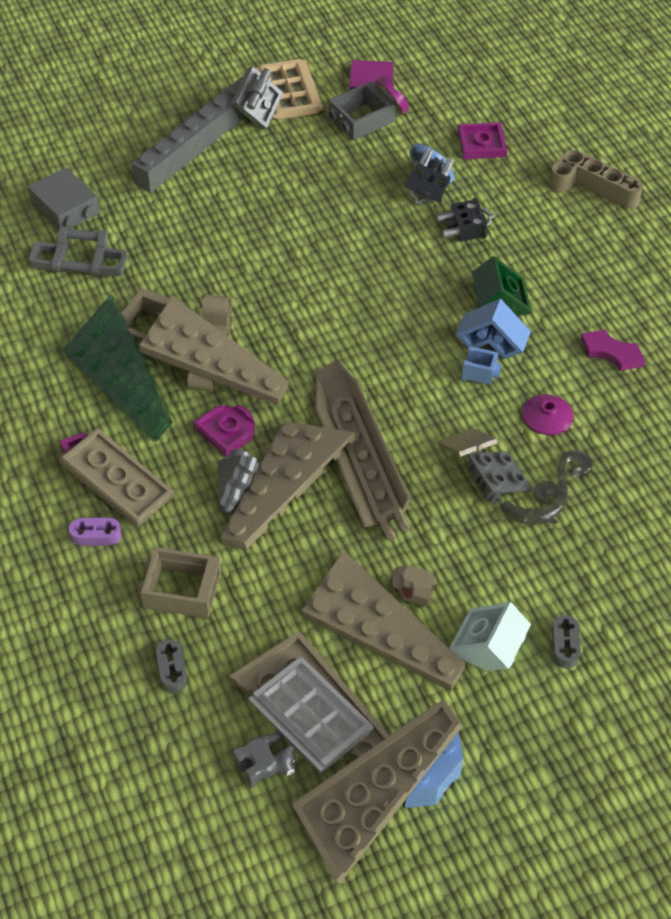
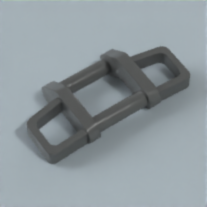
[29,226,127,276]

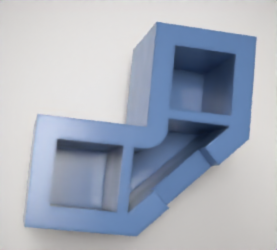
[404,732,463,808]

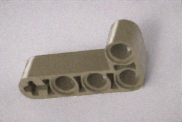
[550,150,643,209]
[187,294,232,391]

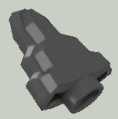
[218,449,259,514]

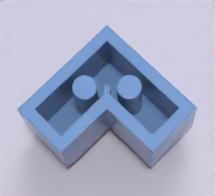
[456,299,531,359]

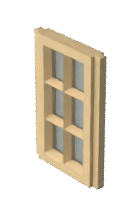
[256,59,323,120]

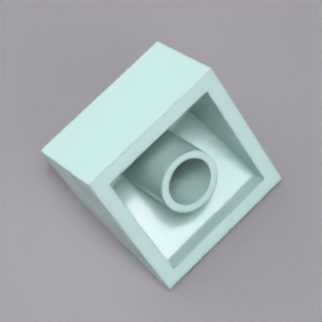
[449,602,531,671]

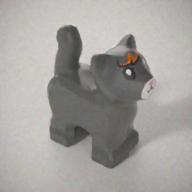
[232,730,297,789]

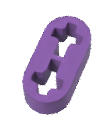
[69,518,122,546]

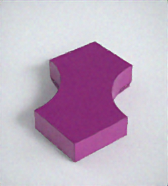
[581,329,645,371]

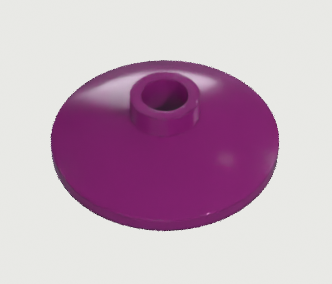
[522,394,573,435]

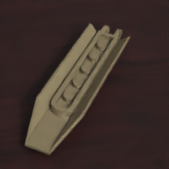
[315,359,411,541]

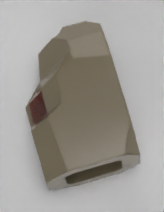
[390,566,436,607]

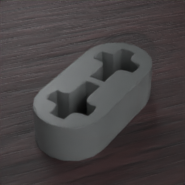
[552,615,581,669]
[156,639,187,693]

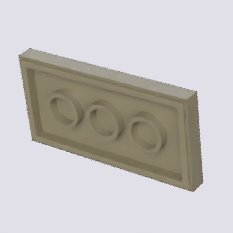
[60,428,175,528]

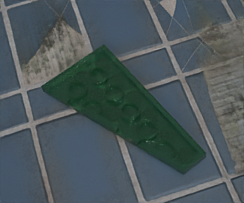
[62,294,173,441]

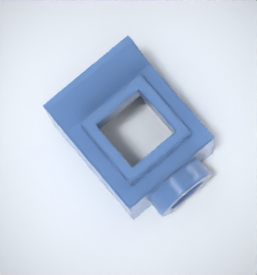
[462,346,501,385]

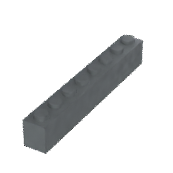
[131,75,246,193]

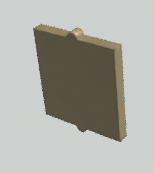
[438,428,498,457]

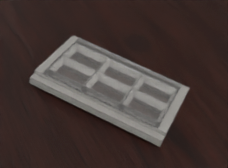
[248,657,374,773]

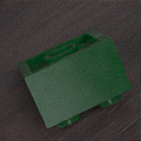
[472,256,532,315]

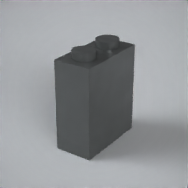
[28,167,99,230]

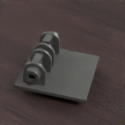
[467,452,532,504]

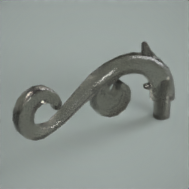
[500,450,593,525]

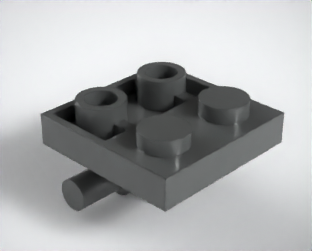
[231,66,283,129]

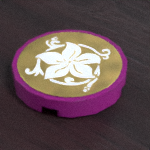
[375,76,409,115]

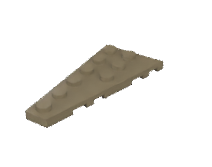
[139,296,289,405]
[220,421,356,549]
[302,551,465,691]
[229,631,390,760]
[292,699,462,884]

